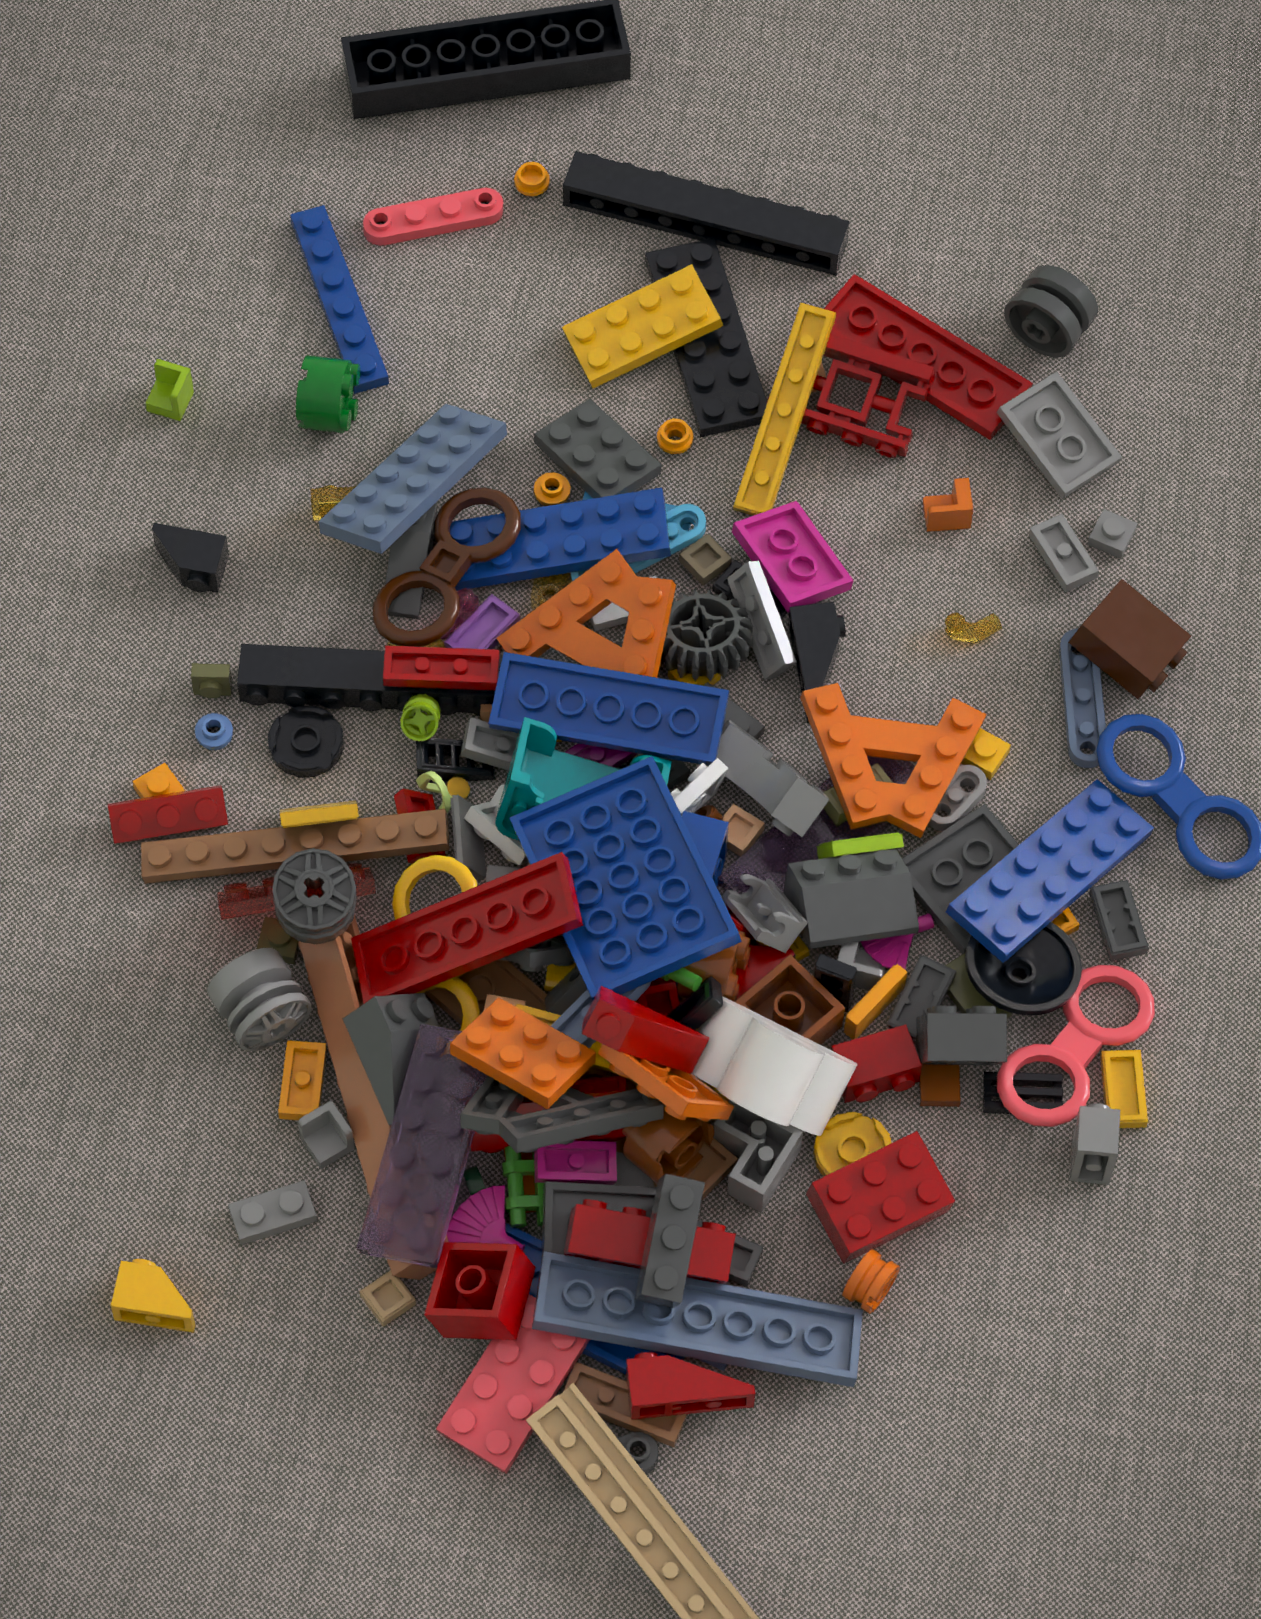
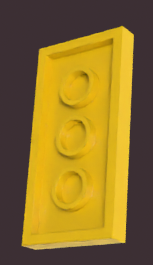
[562,264,723,389]

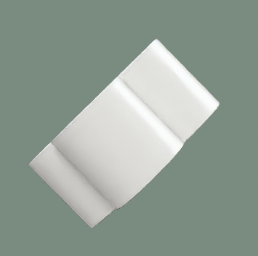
[692,996,857,1136]

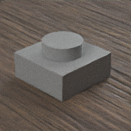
[1087,509,1138,559]

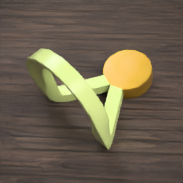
[416,771,470,813]

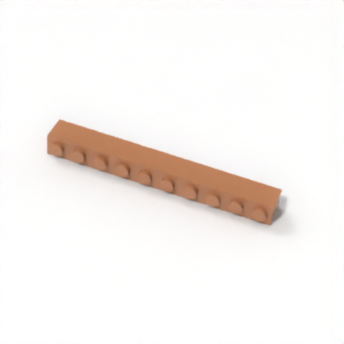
[298,915,449,1280]

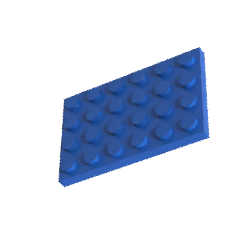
[509,756,742,1001]

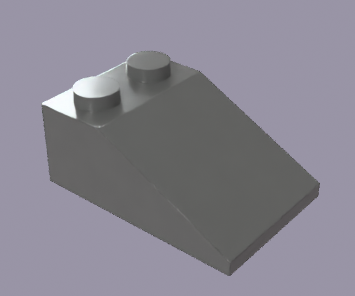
[343,993,444,1126]

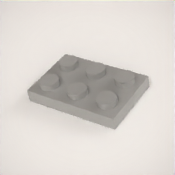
[997,371,1122,499]

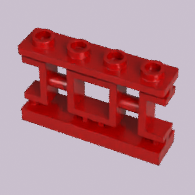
[766,333,935,458]

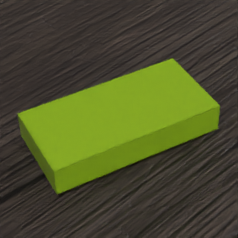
[817,832,904,859]

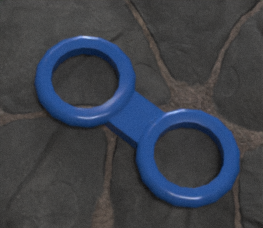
[1096,714,1261,880]

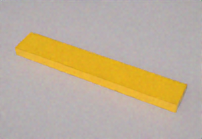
[733,302,836,516]

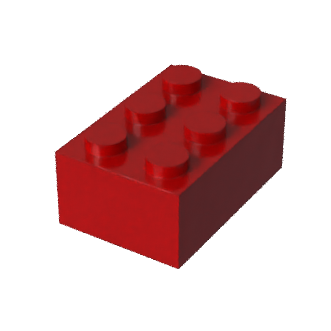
[806,1131,955,1264]

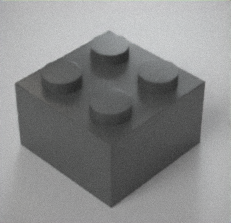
[916,1006,1007,1065]

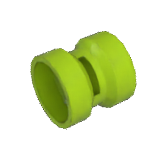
[400,694,441,741]

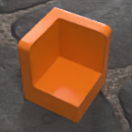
[923,478,973,532]

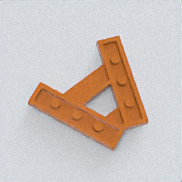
[496,549,676,678]
[800,683,987,838]

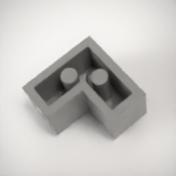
[713,1100,803,1213]

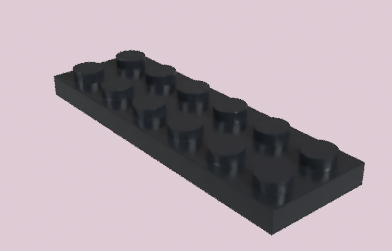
[645,238,767,437]

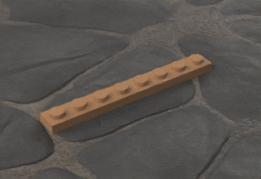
[141,809,449,884]

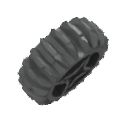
[661,588,753,682]

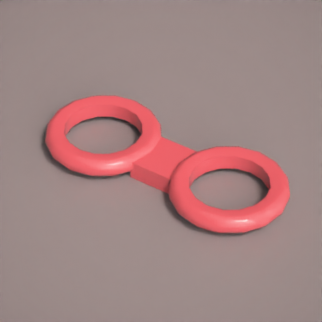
[997,965,1155,1127]

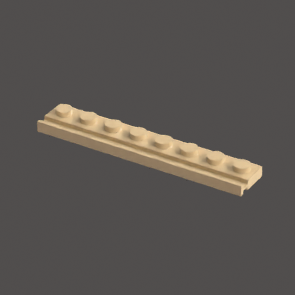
[526,1383,759,1619]

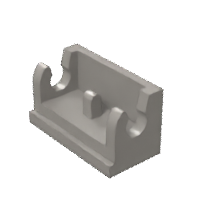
[722,874,808,953]

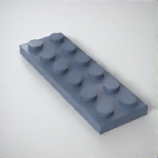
[318,404,507,554]

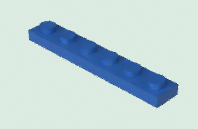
[290,205,389,394]

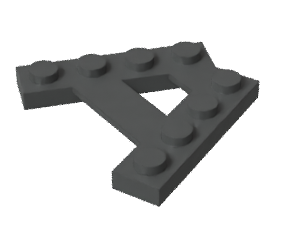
[460,1076,664,1153]

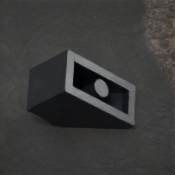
[152,523,229,593]

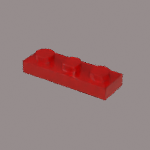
[383,645,500,690]
[107,785,228,844]

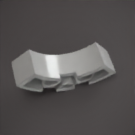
[707,719,829,837]

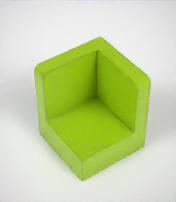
[145,359,194,421]

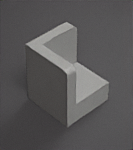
[838,941,886,990]
[298,1100,355,1169]

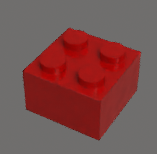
[424,1242,536,1340]

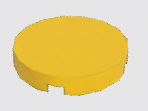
[813,1112,892,1177]

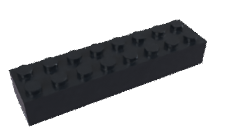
[341,0,631,119]

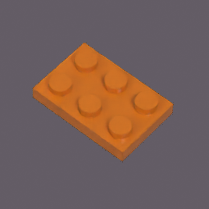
[450,997,596,1110]
[598,1044,735,1122]

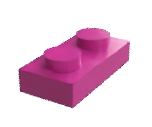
[534,1140,617,1185]

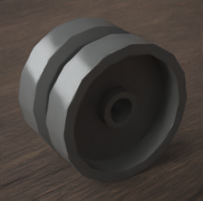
[1004,265,1098,358]

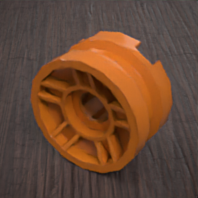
[842,1249,900,1314]

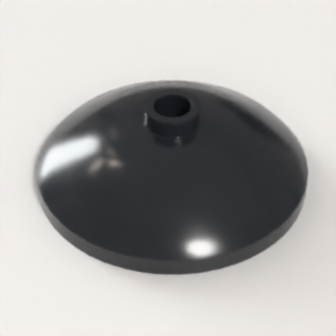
[965,922,1082,1016]

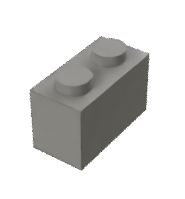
[1069,1103,1120,1185]

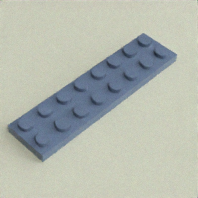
[532,1251,863,1387]

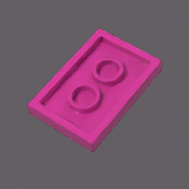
[732,501,854,612]

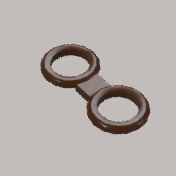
[373,487,521,647]

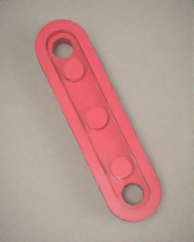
[363,188,503,246]

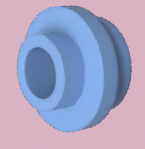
[195,713,233,750]

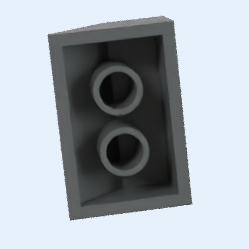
[783,849,919,949]

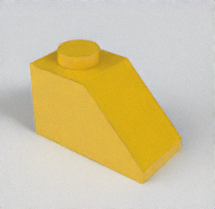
[111,1259,195,1333]

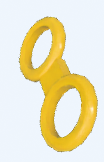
[392,855,480,1064]

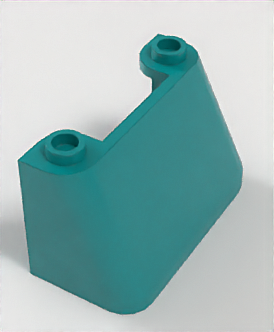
[495,717,672,840]

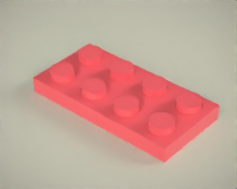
[436,1294,590,1474]

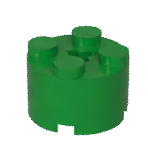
[296,355,360,433]

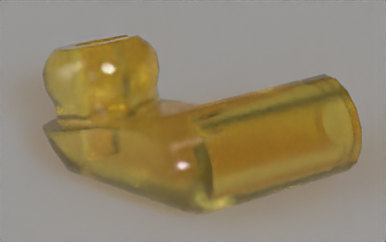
[945,613,1002,644]

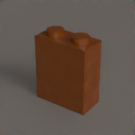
[1068,579,1191,700]

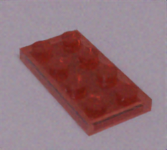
[217,863,377,920]

